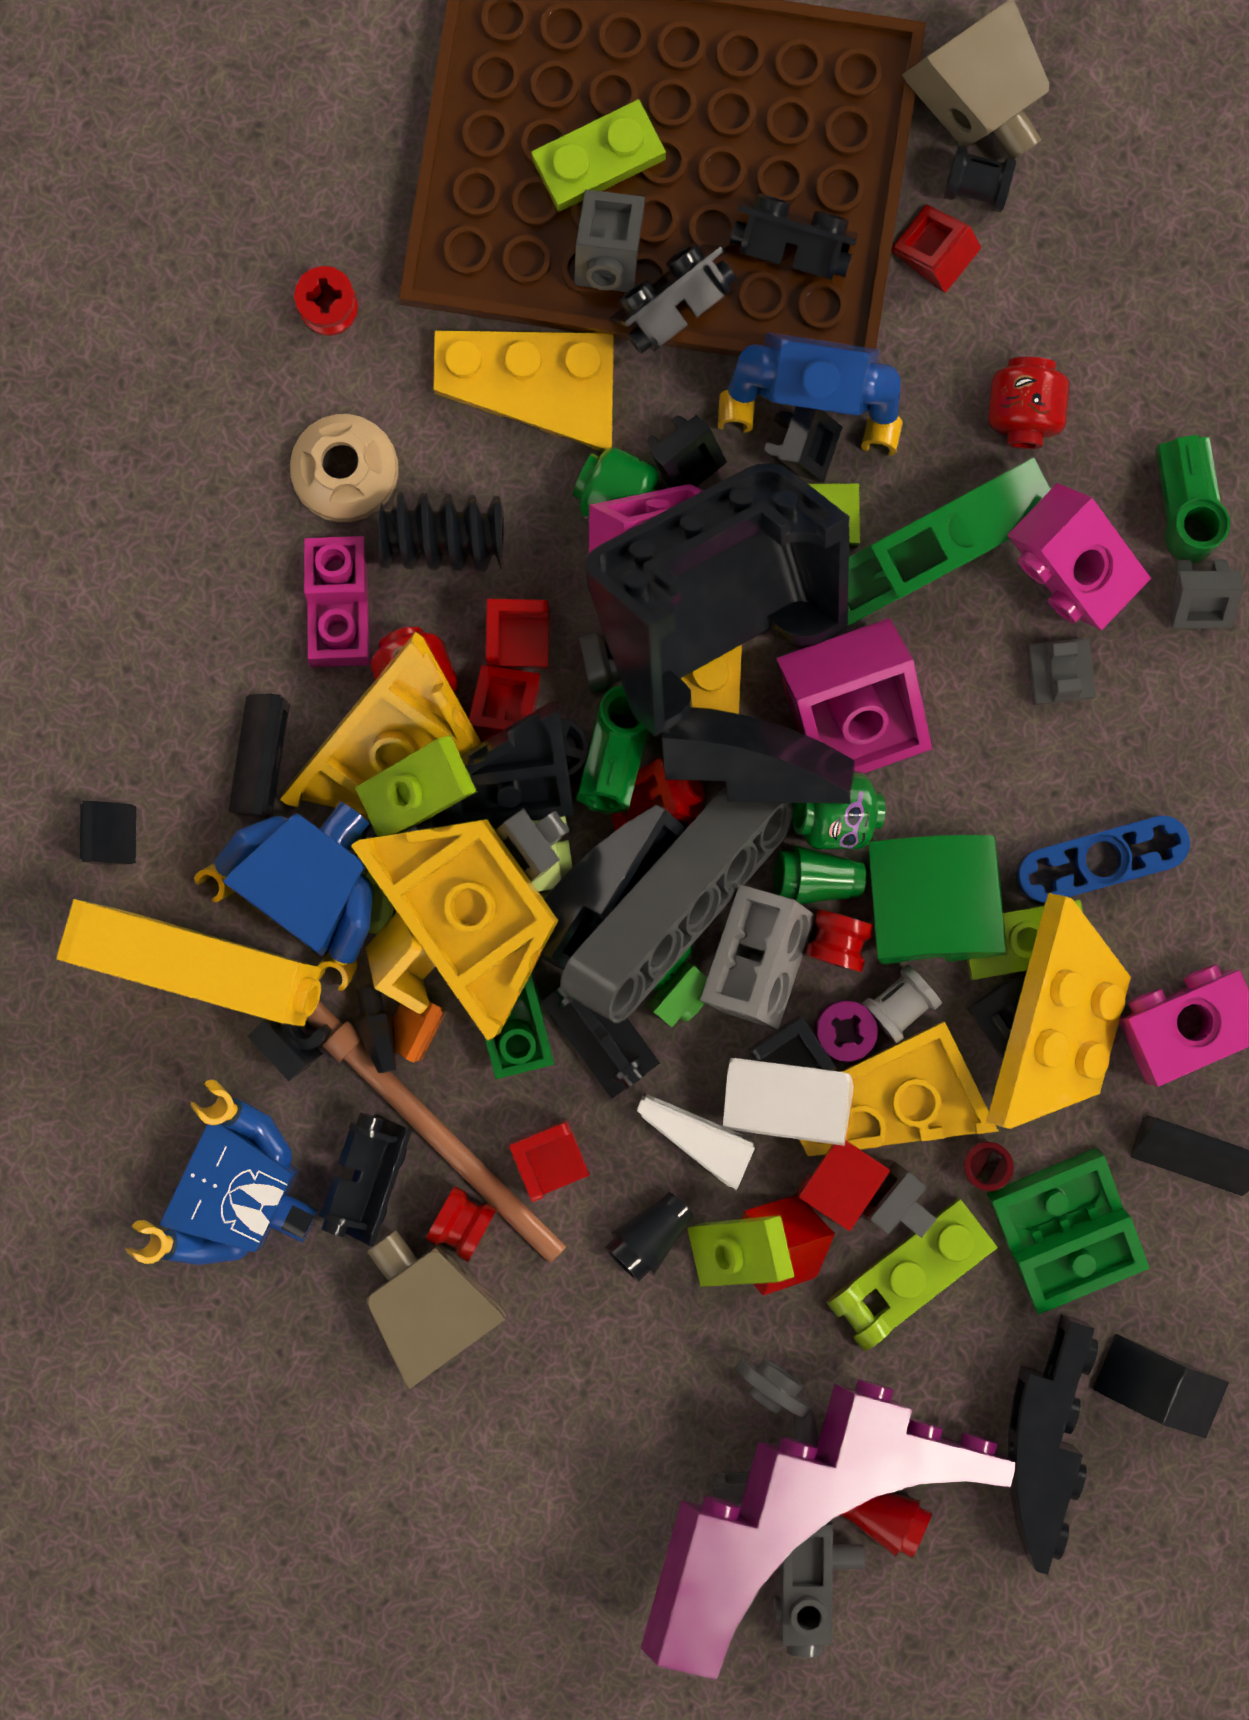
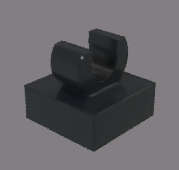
[764,406,843,483]
[647,415,727,488]
[967,975,1024,1059]
[247,1019,331,1081]

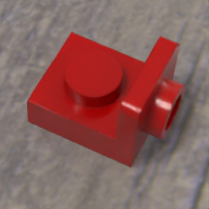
[469,665,540,743]
[611,758,705,831]

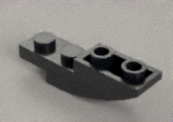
[1008,1314,1098,1575]

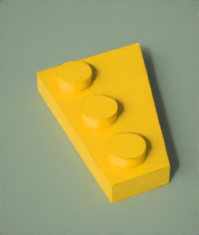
[433,331,614,452]

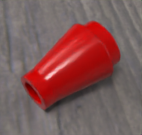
[840,1492,933,1558]

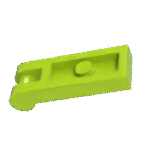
[826,1198,998,1351]

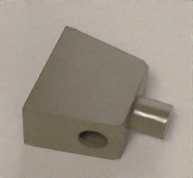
[902,0,1050,159]
[365,1230,508,1389]

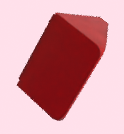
[891,204,981,293]

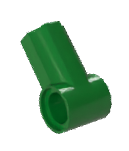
[1155,435,1230,563]
[577,685,648,815]

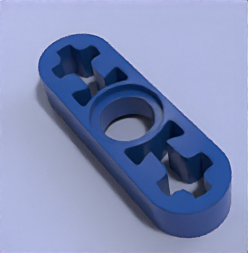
[1016,816,1190,903]

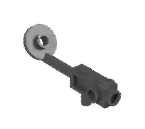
[735,1357,865,1658]

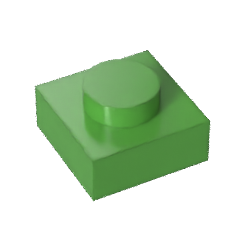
[646,962,708,1027]

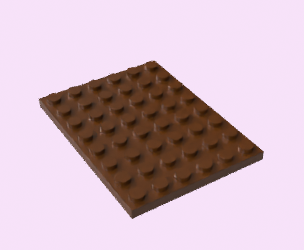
[399,0,926,357]

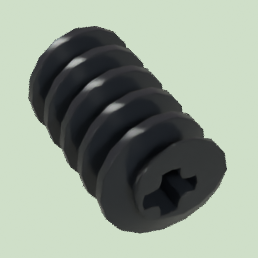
[378,492,504,572]

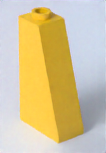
[56,899,321,1026]

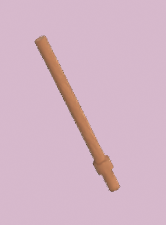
[306,1001,566,1264]

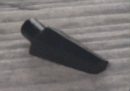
[354,986,396,1073]

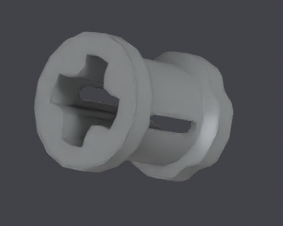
[861,964,942,1044]

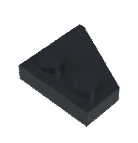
[449,701,574,826]

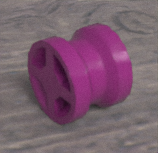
[814,1001,878,1061]

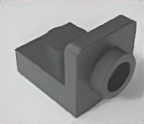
[575,190,645,292]

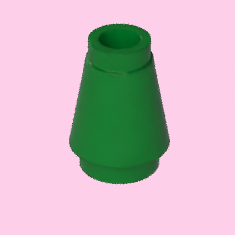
[773,845,866,904]

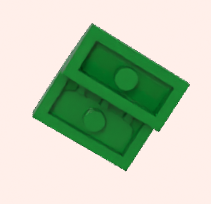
[868,835,1007,964]
[986,1147,1150,1315]

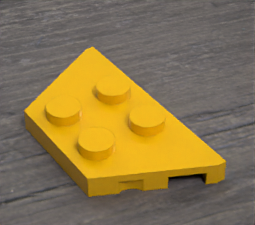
[280,632,482,820]
[351,820,558,1041]
[986,893,1131,1129]

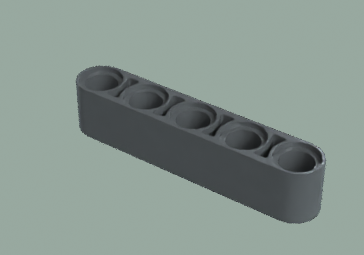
[561,785,793,1023]

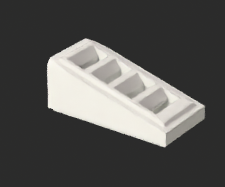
[637,1093,755,1190]

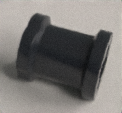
[944,145,1016,212]

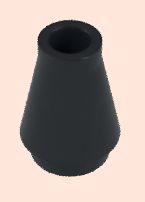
[605,1191,694,1282]

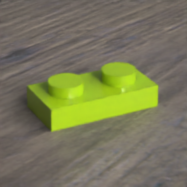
[531,99,666,212]

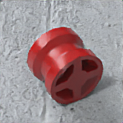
[294,266,358,336]
[804,909,875,973]
[426,1186,497,1262]

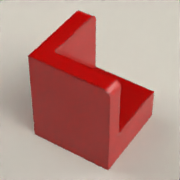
[486,599,550,669]
[509,1119,590,1202]
[795,1140,890,1232]
[741,1195,835,1296]

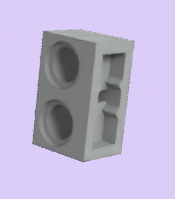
[700,884,816,1030]

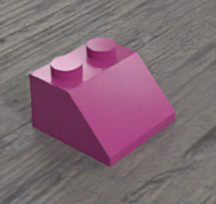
[776,618,932,773]

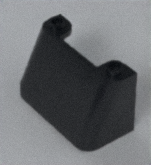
[586,463,850,736]

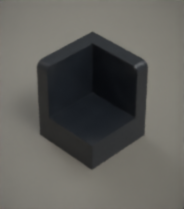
[748,1016,836,1071]

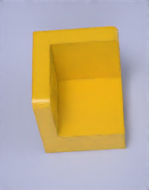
[366,912,435,1014]

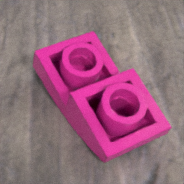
[304,536,370,668]

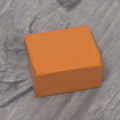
[393,999,446,1063]

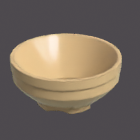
[290,414,398,523]

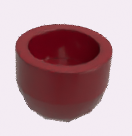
[964,1142,1014,1192]

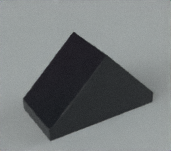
[1093,1334,1229,1438]

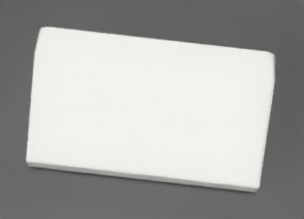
[723,1058,854,1146]

